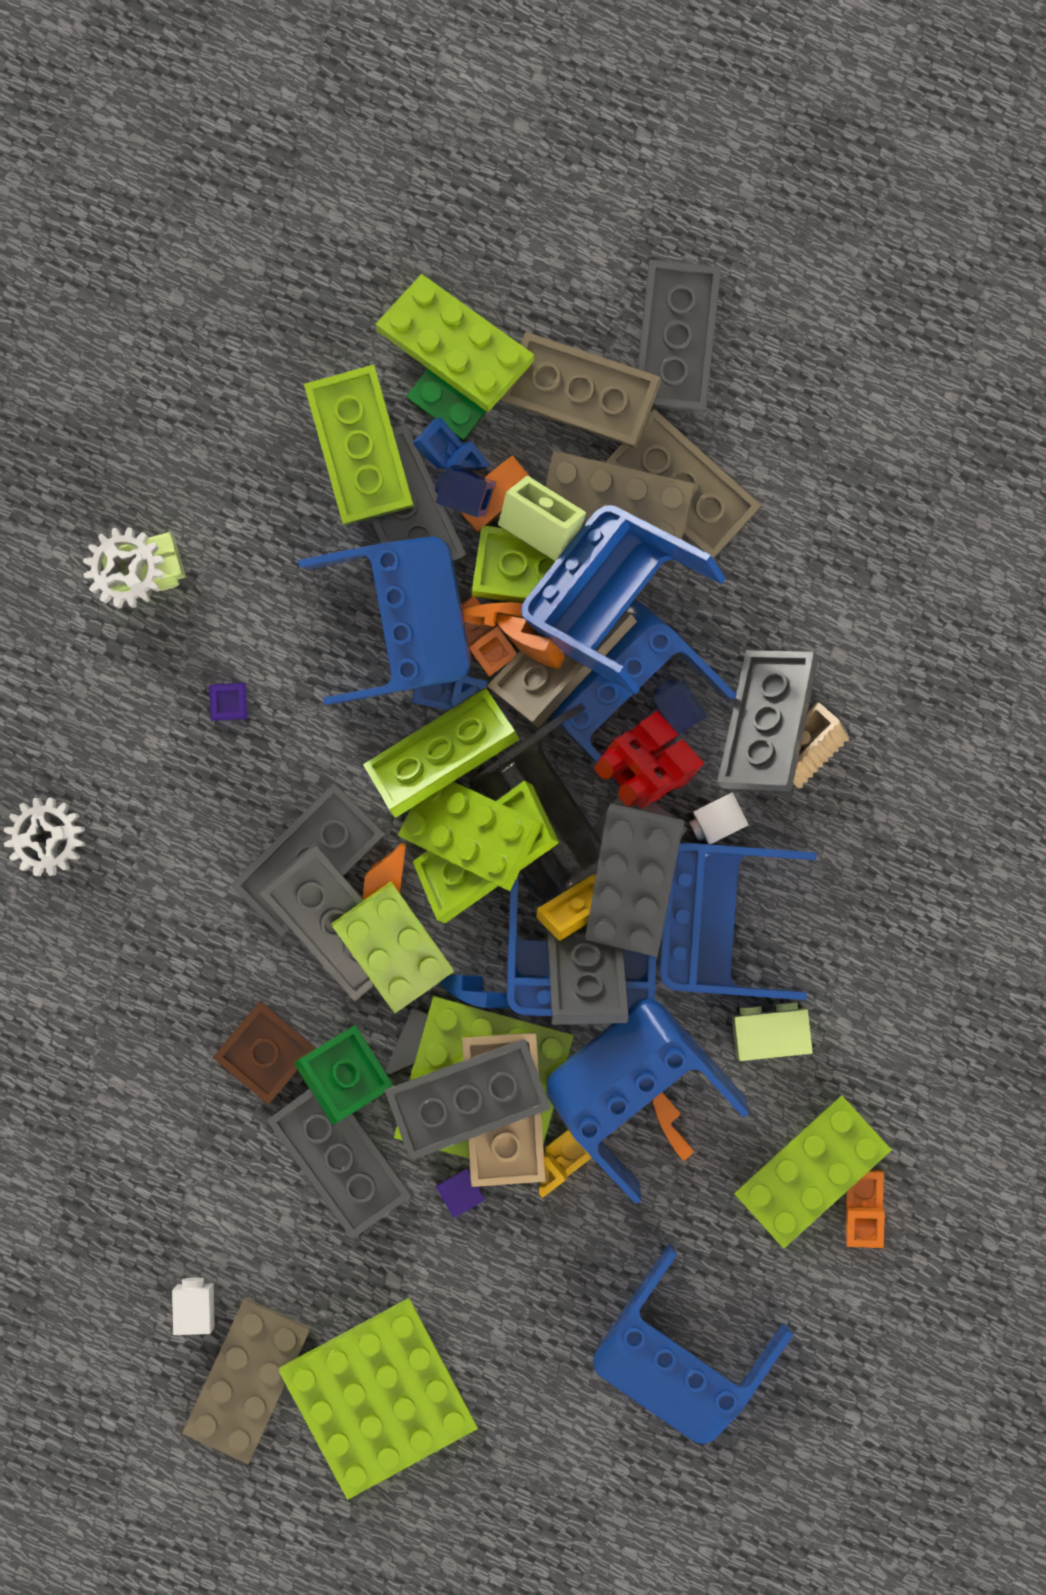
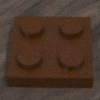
[213,1001,317,1105]

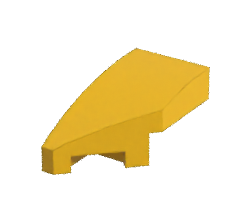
[539,1129,592,1198]

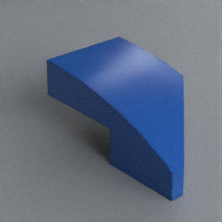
[413,417,490,470]
[411,676,487,711]
[440,974,510,1008]

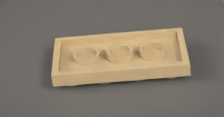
[462,1033,545,1187]

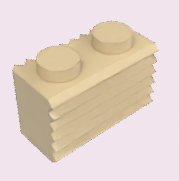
[793,702,849,788]

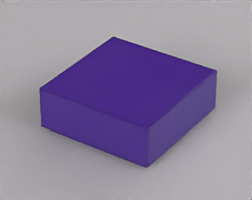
[209,683,248,721]
[436,1167,486,1218]

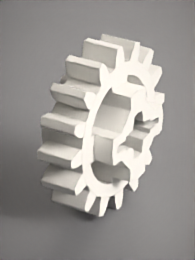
[83,527,165,608]
[4,798,85,876]

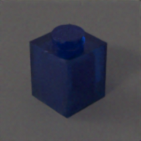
[435,467,496,517]
[651,679,707,735]

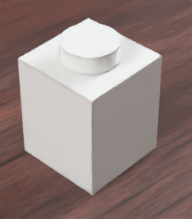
[689,792,749,845]
[172,1278,215,1335]

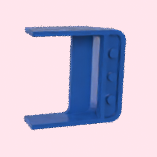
[521,505,726,695]
[298,537,471,705]
[549,601,737,788]
[659,843,817,1000]
[507,876,656,1016]
[546,999,750,1204]
[593,1244,793,1444]

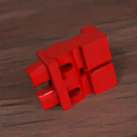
[594,711,704,810]

